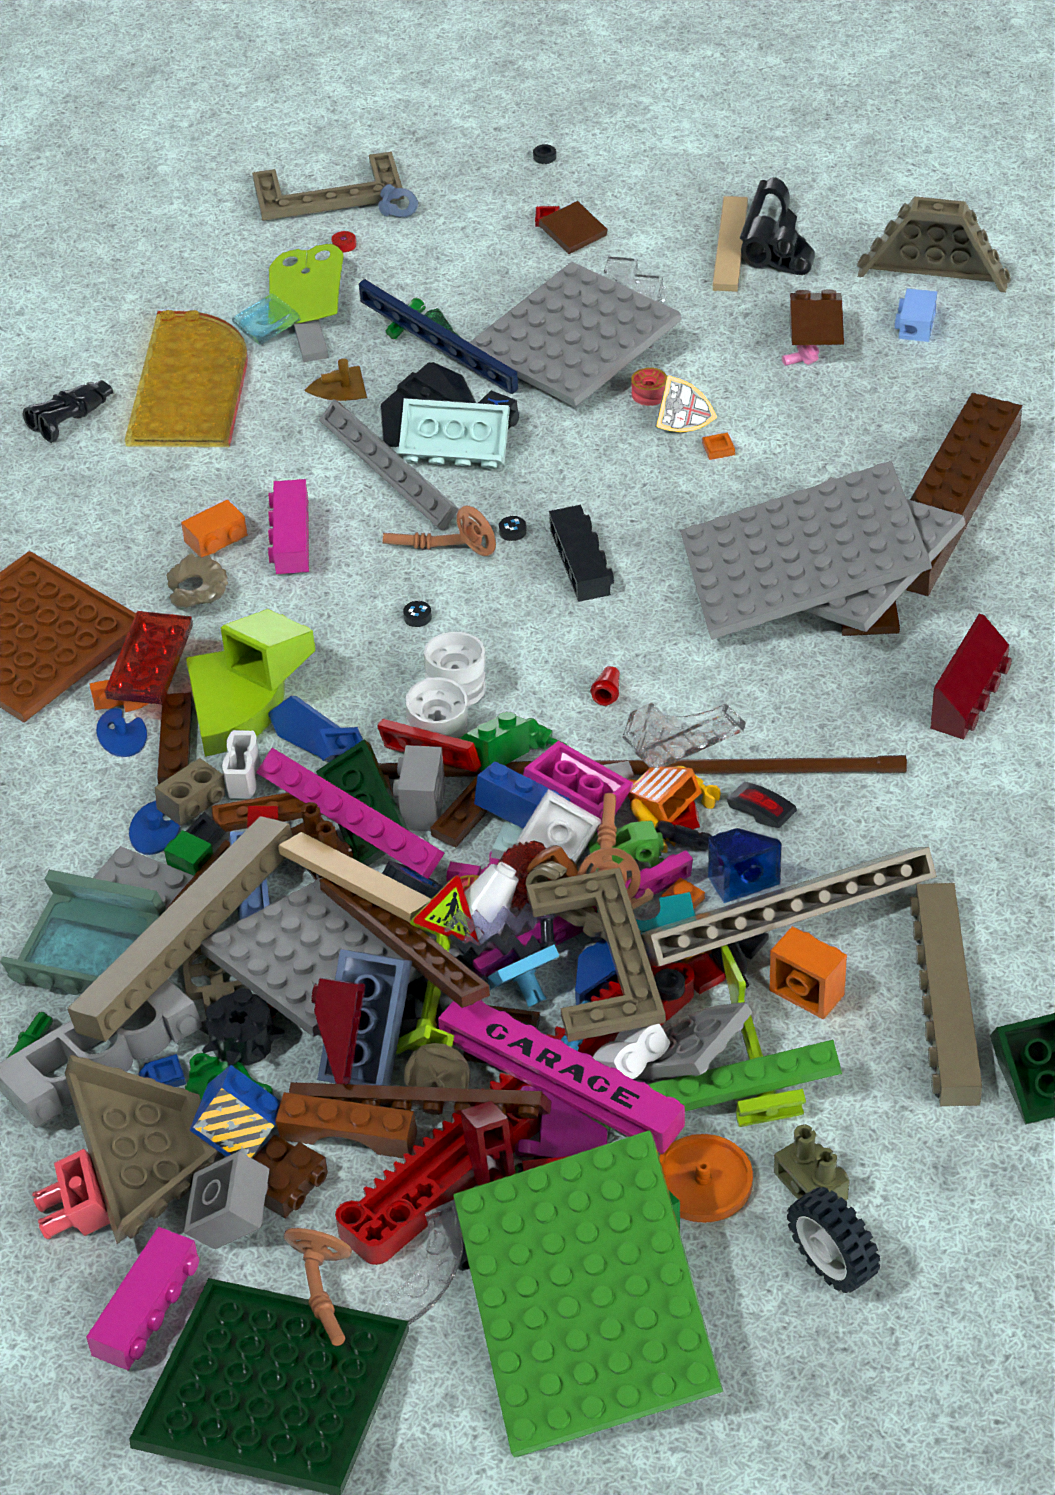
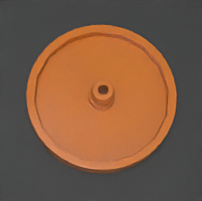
[659,1134,753,1223]

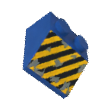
[189,1065,281,1158]

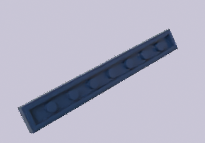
[358,279,518,394]

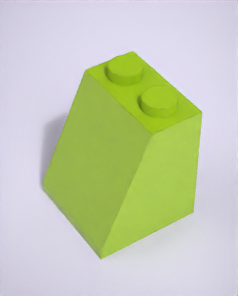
[220,609,316,692]

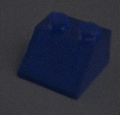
[708,828,782,903]

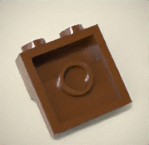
[252,1134,328,1219]

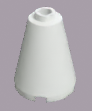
[465,862,518,952]

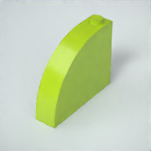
[186,651,285,757]

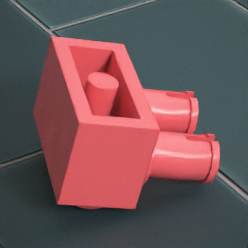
[32,1149,110,1239]

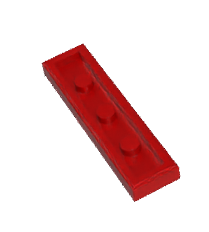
[377,719,482,772]

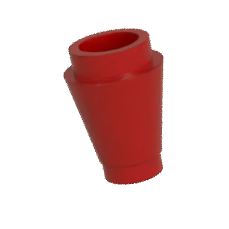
[590,666,620,706]

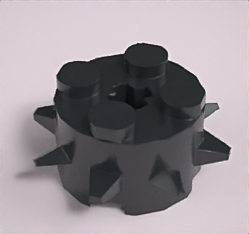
[199,988,285,1066]

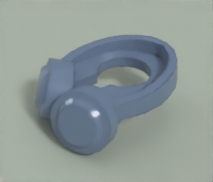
[378,184,418,217]

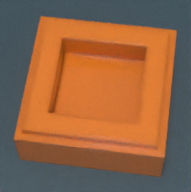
[702,432,735,460]

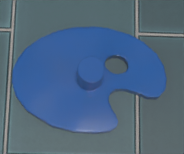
[96,708,147,757]
[129,801,180,855]

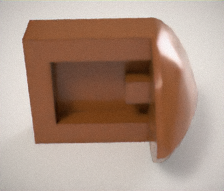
[527,845,578,881]

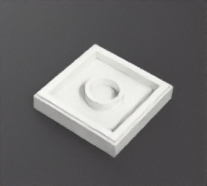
[516,789,602,864]

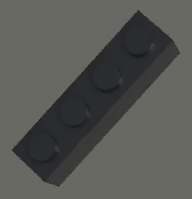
[549,504,614,602]

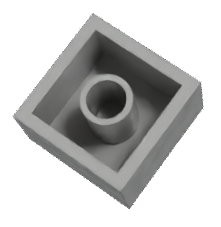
[393,745,445,831]
[184,1151,269,1249]

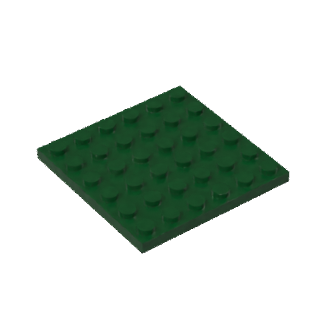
[129,1278,409,1495]

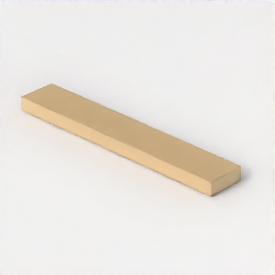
[713,196,748,292]
[279,832,431,922]

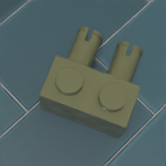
[774,1124,850,1200]

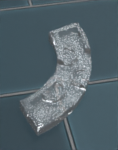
[383,1200,464,1325]

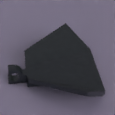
[380,362,476,447]

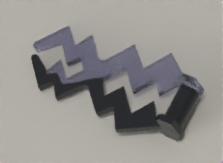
[444,903,556,960]

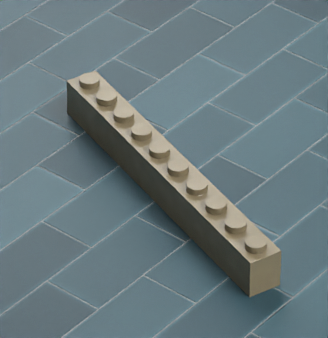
[67,816,293,1042]
[640,847,937,966]

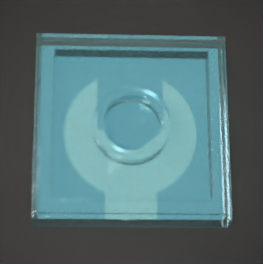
[232,293,301,345]

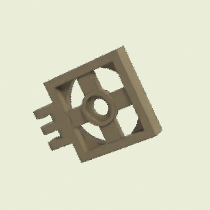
[182,946,249,1013]

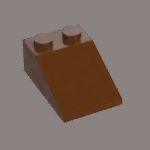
[789,289,844,345]

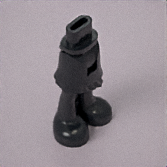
[22,380,113,443]

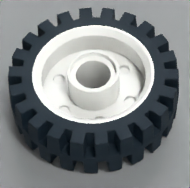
[787,1187,880,1293]

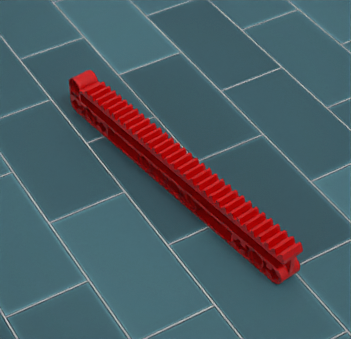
[335,962,694,1265]

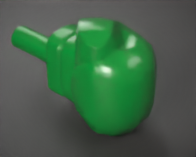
[527,718,567,750]

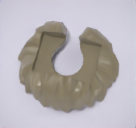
[166,553,228,608]

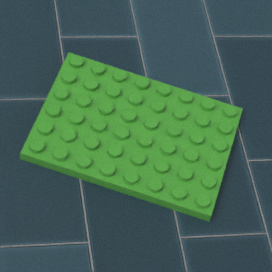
[453,1130,724,1457]

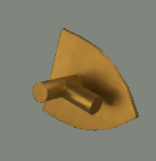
[304,358,367,401]

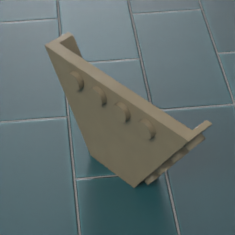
[857,196,1011,293]
[64,1055,218,1244]

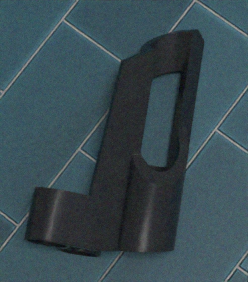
[739,177,815,275]

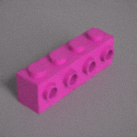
[268,479,309,574]
[86,1227,199,1371]

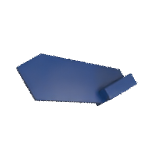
[268,696,363,762]

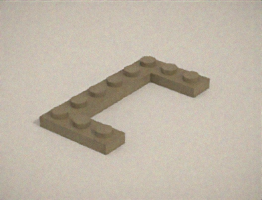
[252,151,404,221]
[526,867,666,1042]

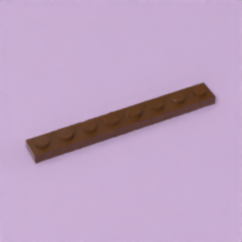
[320,878,490,1008]
[289,1082,552,1119]

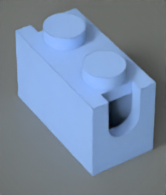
[895,288,937,342]

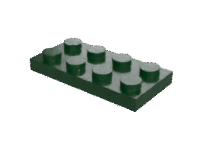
[316,739,408,866]

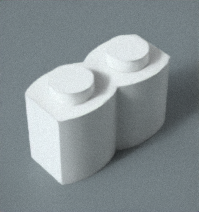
[222,730,260,799]
[593,1024,670,1079]

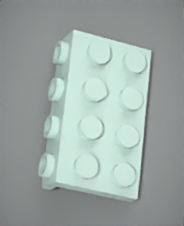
[396,398,510,469]

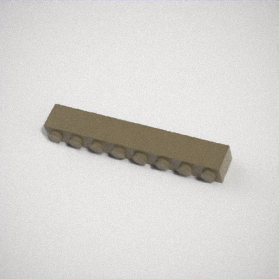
[910,883,982,1107]

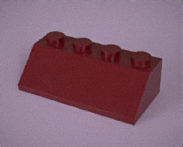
[930,613,1012,740]

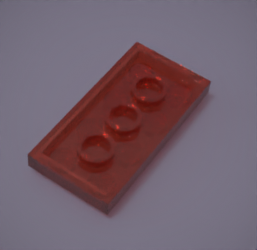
[105,611,193,705]

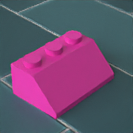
[523,741,633,833]

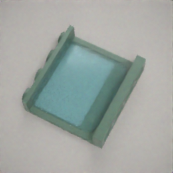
[0,869,167,995]

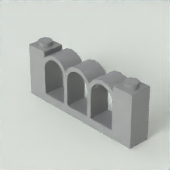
[0,979,202,1128]

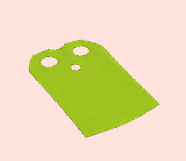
[269,244,344,326]

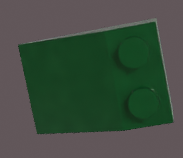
[990,1013,1055,1125]

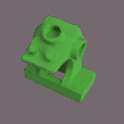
[588,821,664,871]

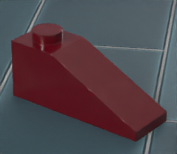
[311,978,366,1084]
[460,1101,515,1186]

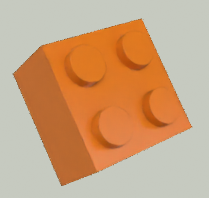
[769,926,847,1020]

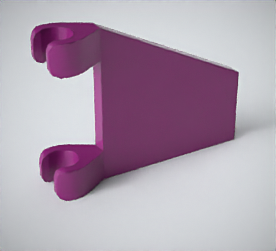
[515,1086,608,1158]

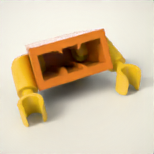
[627,766,721,853]

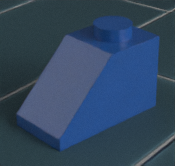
[575,939,618,1005]

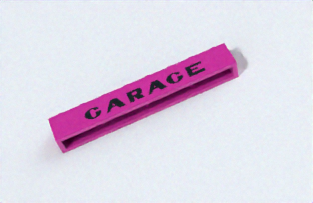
[438,1000,685,1154]

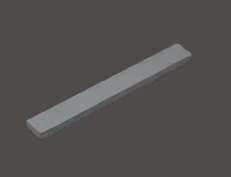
[319,399,459,530]

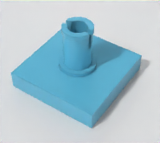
[487,945,559,1007]

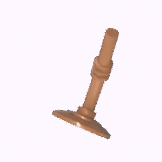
[382,505,496,556]
[577,793,641,907]
[284,1228,352,1346]

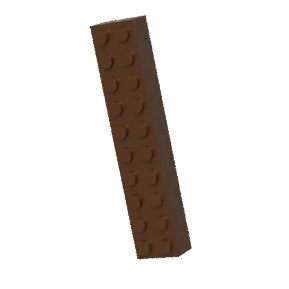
[906,393,1023,596]

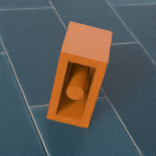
[181,499,248,557]

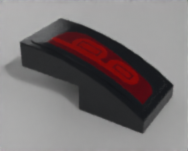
[727,781,797,828]

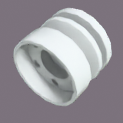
[424,632,486,707]
[406,677,468,739]

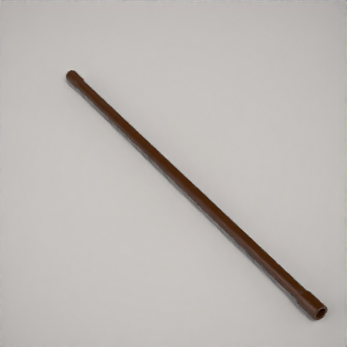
[379,755,907,778]

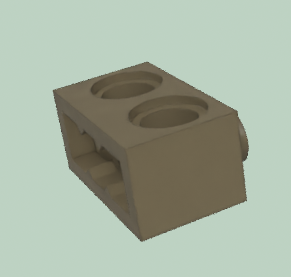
[155,758,225,826]

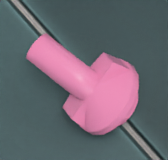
[782,345,819,366]

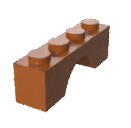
[275,1092,418,1158]

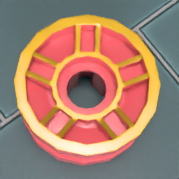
[631,368,667,406]

